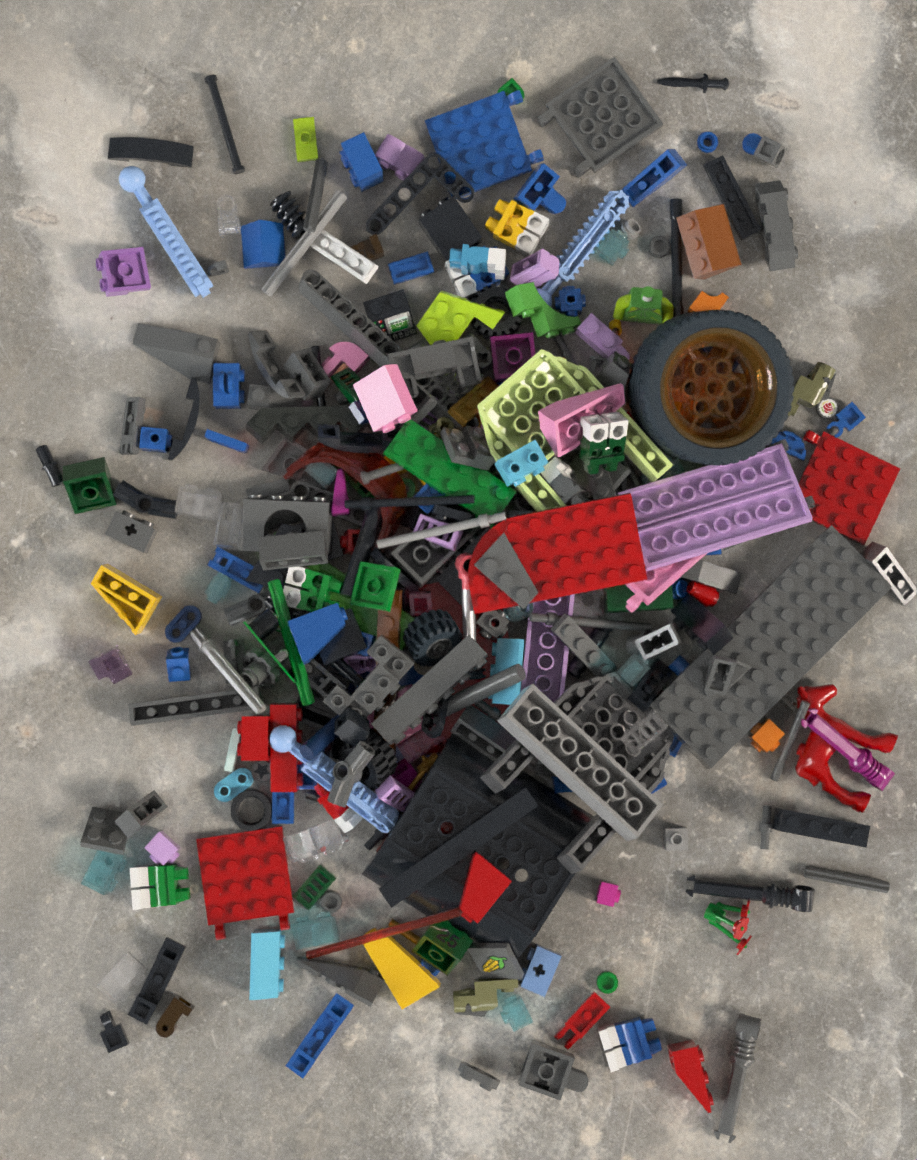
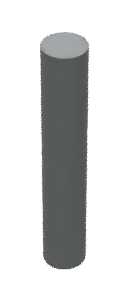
[434,664,526,717]

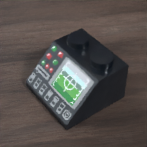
[363,289,417,342]

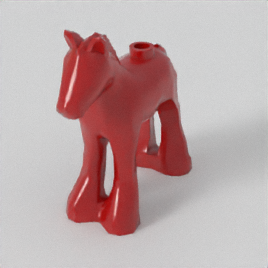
[795,684,898,813]

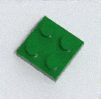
[350,561,401,612]

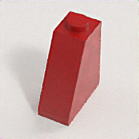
[459,851,512,923]

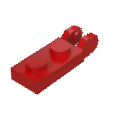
[554,991,610,1050]

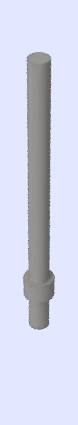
[377,512,507,549]

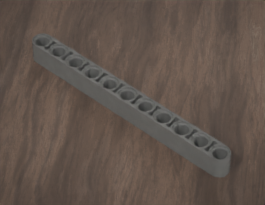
[298,269,479,432]

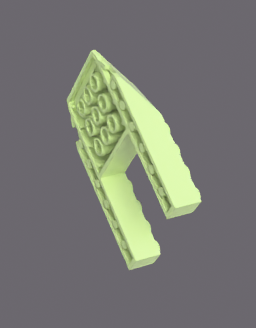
[477,349,673,512]

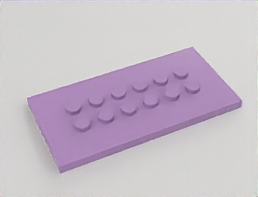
[618,443,812,572]

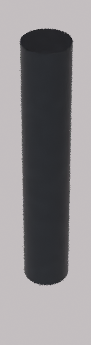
[340,498,385,599]

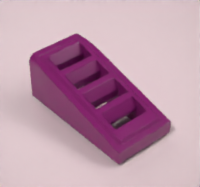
[331,469,350,516]

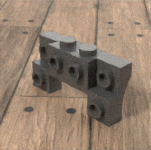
[387,337,482,398]
[323,634,415,718]

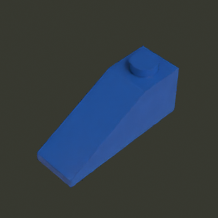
[621,149,687,207]

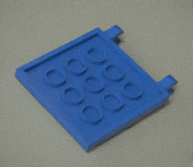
[425,90,544,197]

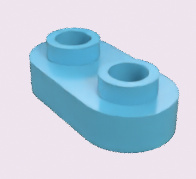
[214,768,254,802]

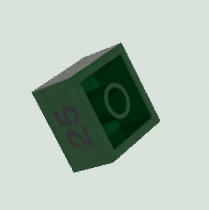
[412,916,473,976]

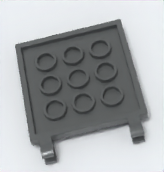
[537,56,663,178]

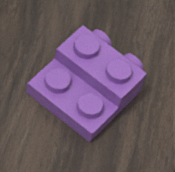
[96,247,151,297]

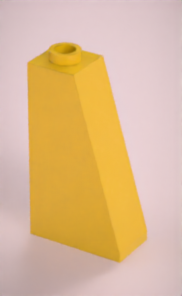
[362,927,441,1009]

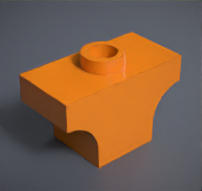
[687,291,729,313]

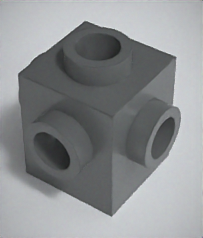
[475,609,509,640]

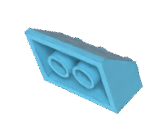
[488,638,524,705]
[249,929,285,1000]

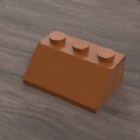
[676,204,741,280]

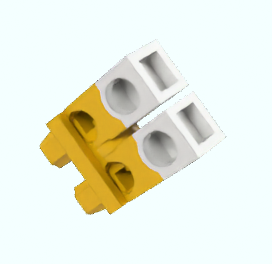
[485,199,549,257]

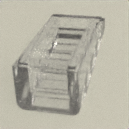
[620,709,668,755]

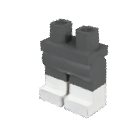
[541,457,593,505]

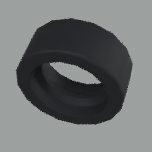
[231,789,272,831]

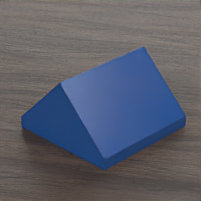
[241,220,286,269]

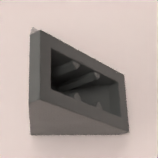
[704,656,752,696]

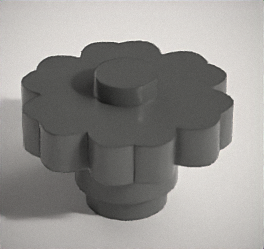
[240,648,281,690]

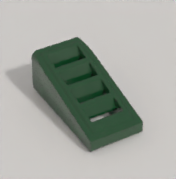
[331,367,361,404]
[292,864,337,911]

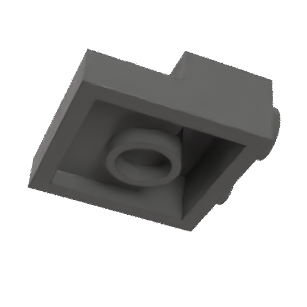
[440,425,495,471]

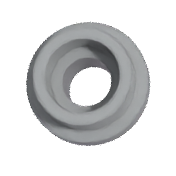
[621,219,641,239]

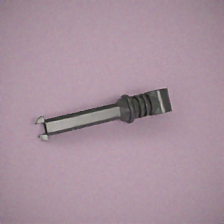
[714,1013,762,1143]

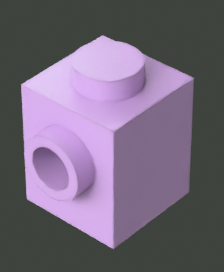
[145,831,181,865]

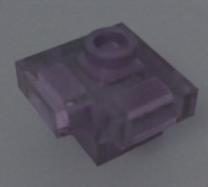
[88,645,133,685]

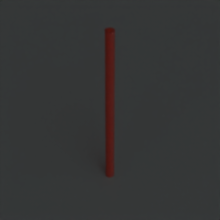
[306,907,463,960]

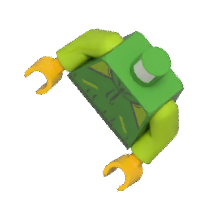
[609,286,673,336]

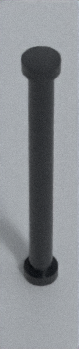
[204,74,245,174]

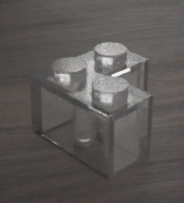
[283,819,349,864]

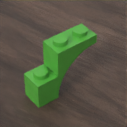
[505,282,581,339]

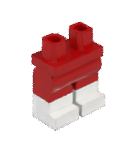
[314,783,363,833]

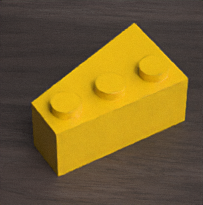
[91,564,163,635]

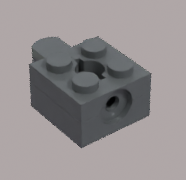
[518,1039,588,1100]

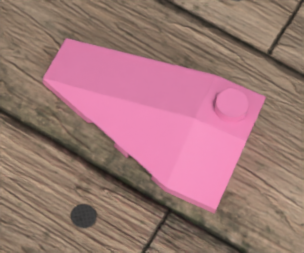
[538,383,625,458]

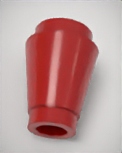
[686,581,719,607]

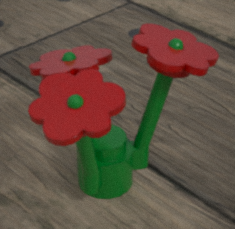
[704,900,752,955]

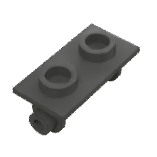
[223,639,246,684]

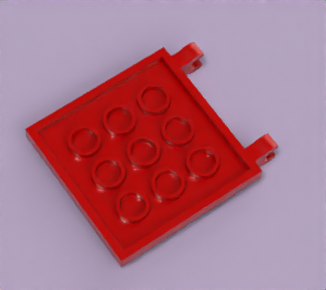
[798,430,901,545]
[196,826,295,940]

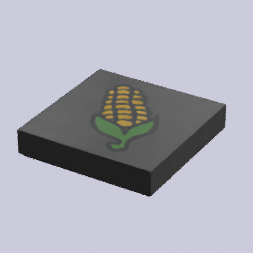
[468,943,524,979]

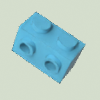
[495,439,549,487]

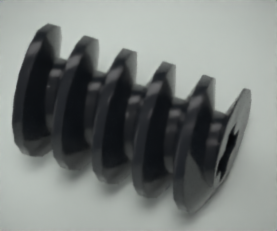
[270,191,306,239]

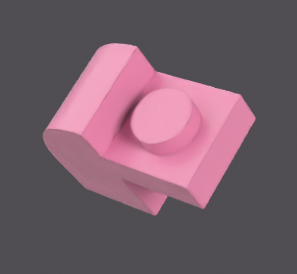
[321,342,370,378]

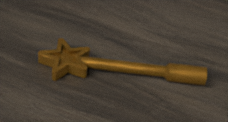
[397,752,438,812]

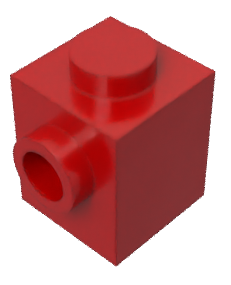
[340,529,360,555]

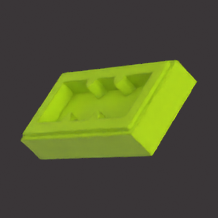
[293,117,318,162]

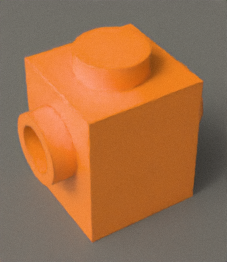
[749,719,785,752]

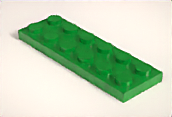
[384,419,517,528]

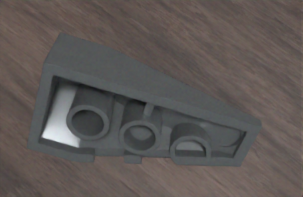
[133,323,221,384]
[294,957,384,1007]

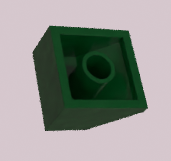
[63,457,117,514]

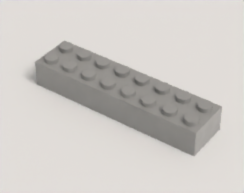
[497,684,663,841]

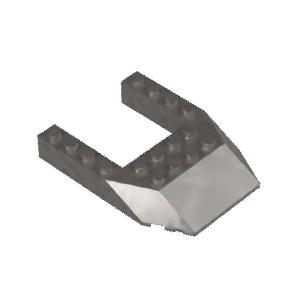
[480,672,674,874]

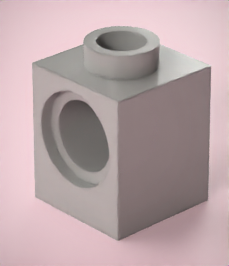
[663,827,688,851]

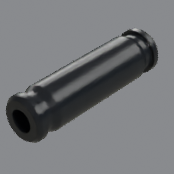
[566,627,613,679]

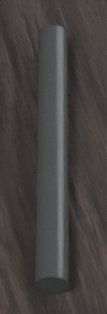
[770,700,810,782]

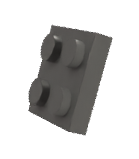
[80,807,129,855]

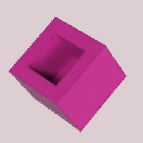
[595,880,621,907]

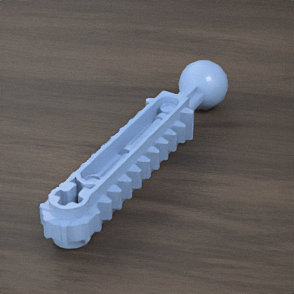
[119,166,213,298]
[536,190,630,307]
[269,725,399,833]

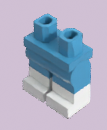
[449,244,506,280]

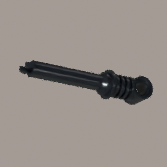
[686,874,815,912]

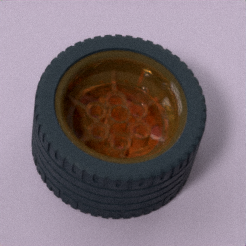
[628,310,794,466]

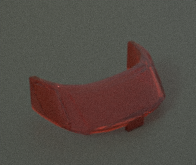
[283,442,407,550]

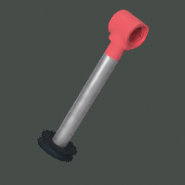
[455,553,486,680]

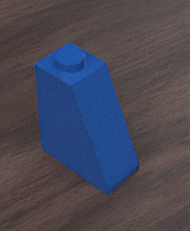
[288,603,348,665]

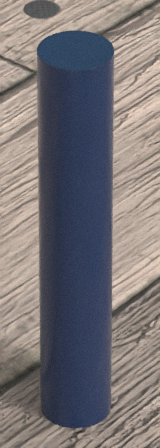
[299,714,339,760]

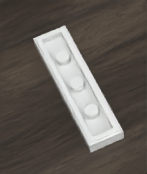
[310,229,379,284]

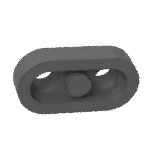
[458,1061,500,1091]

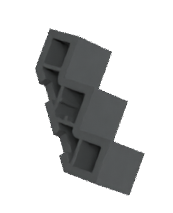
[755,180,798,271]

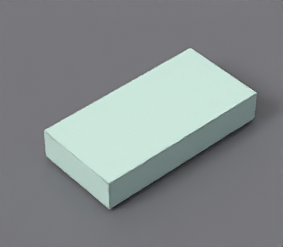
[224,728,241,772]

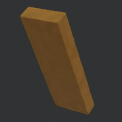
[448,376,499,427]

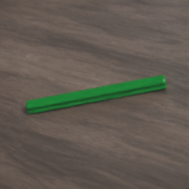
[268,579,315,706]

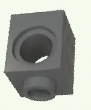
[753,135,787,168]

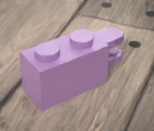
[576,313,630,360]

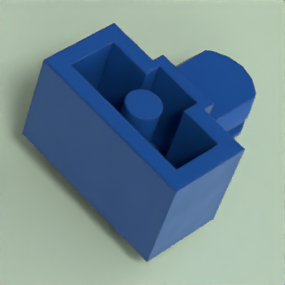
[513,163,566,214]
[213,363,245,409]

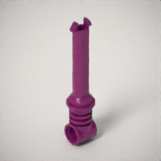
[801,708,895,791]

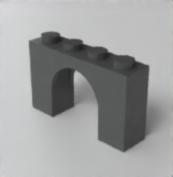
[242,494,332,554]

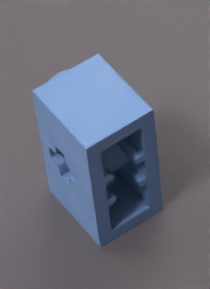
[518,944,562,997]

